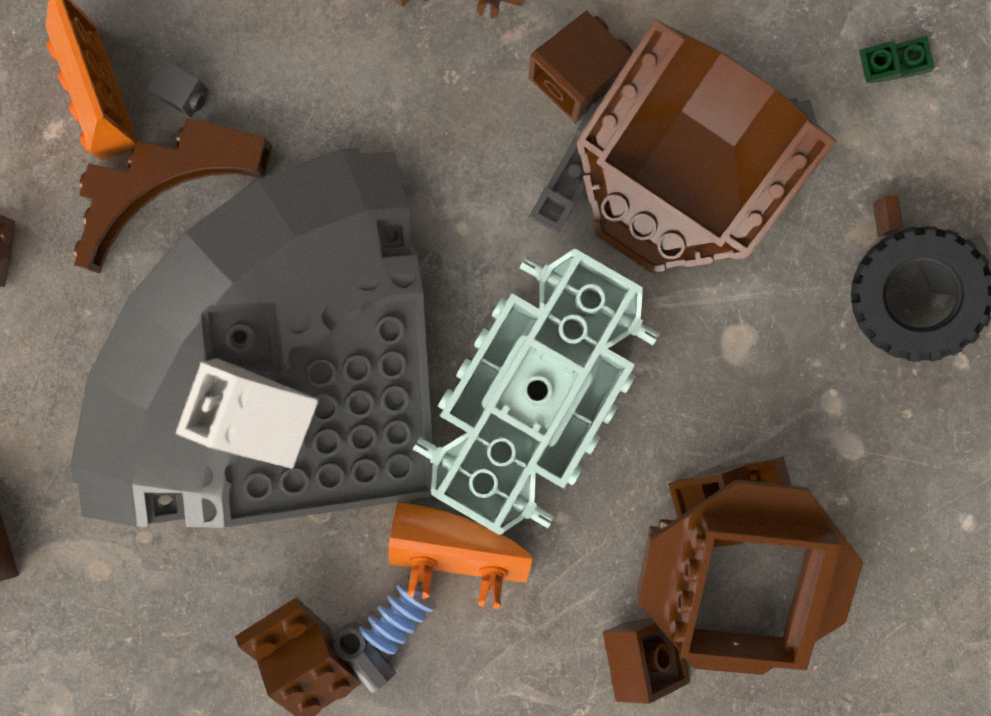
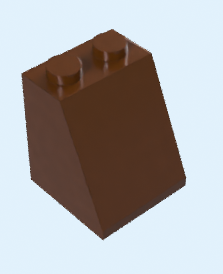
[528,10,633,124]

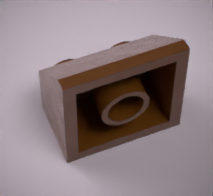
[603,618,690,704]

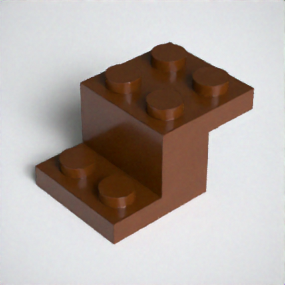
[668,457,792,547]
[235,597,361,716]

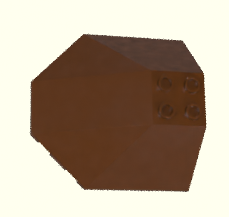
[576,19,837,273]

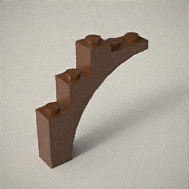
[74,118,273,274]

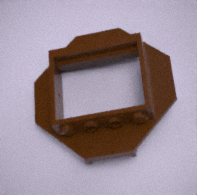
[636,480,863,675]

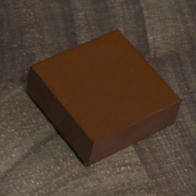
[873,195,903,237]

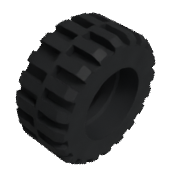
[851,226,991,362]

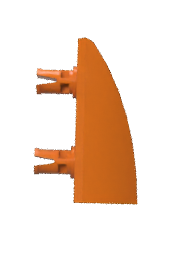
[389,502,532,609]

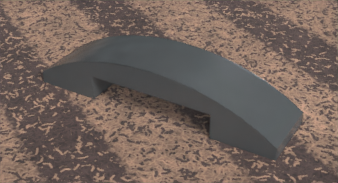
[529,102,599,234]

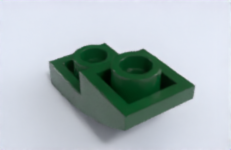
[859,36,935,84]

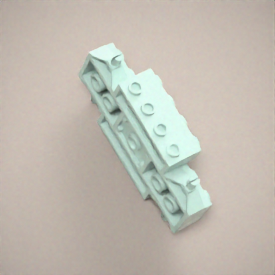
[413,249,660,535]

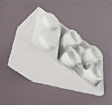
[176,358,319,469]

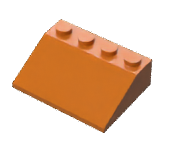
[46,0,138,161]

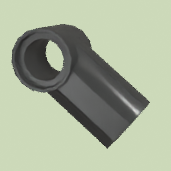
[334,622,396,693]

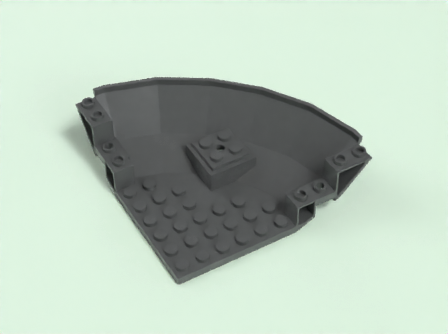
[70,148,434,528]

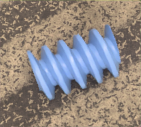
[359,575,436,654]

